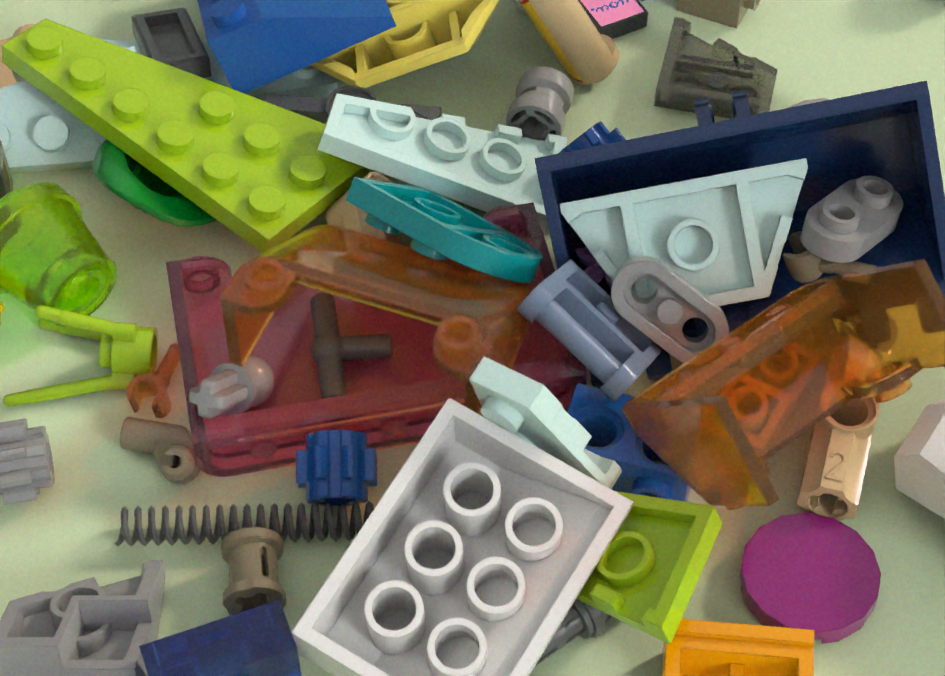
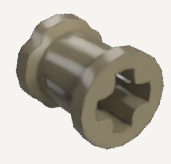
[221,527,286,620]

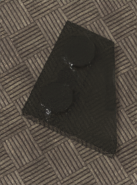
[654,17,778,119]

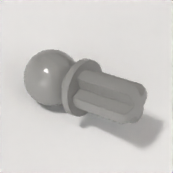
[189,355,274,419]

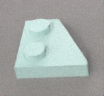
[469,356,622,489]

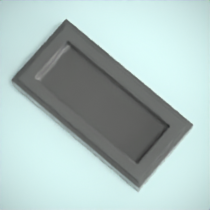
[131,7,212,78]

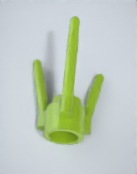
[3,305,158,407]

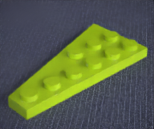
[1,18,375,256]

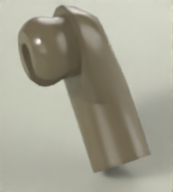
[120,417,203,484]

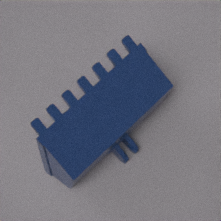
[534,80,945,388]

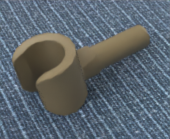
[782,231,877,283]

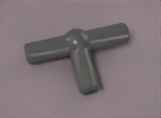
[310,293,393,409]

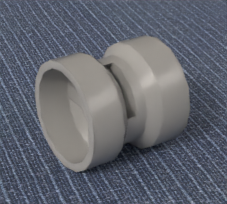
[506,66,574,141]

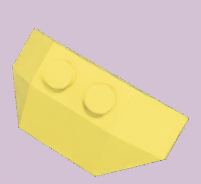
[310,0,500,88]

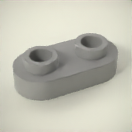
[800,176,903,263]
[611,256,729,365]

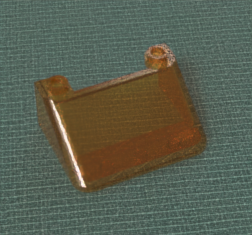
[220,224,533,417]

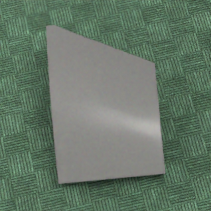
[0,560,165,676]

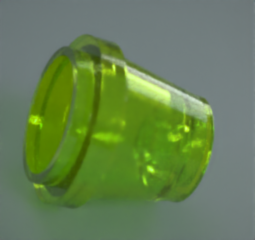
[0,182,117,326]

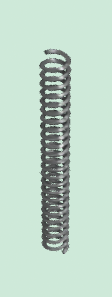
[115,501,374,547]

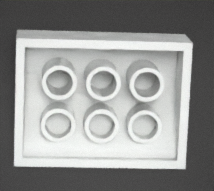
[291,397,633,676]

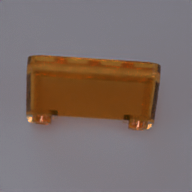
[622,259,945,510]

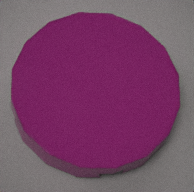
[739,512,881,644]

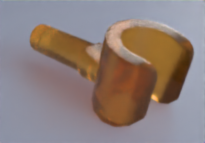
[126,343,185,418]

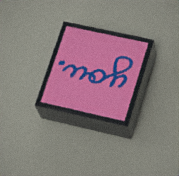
[579,0,648,39]

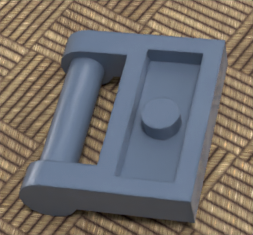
[516,259,663,402]

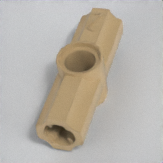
[797,331,889,521]

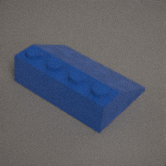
[198,0,396,94]

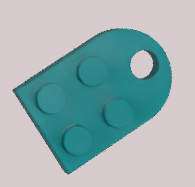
[345,177,543,283]

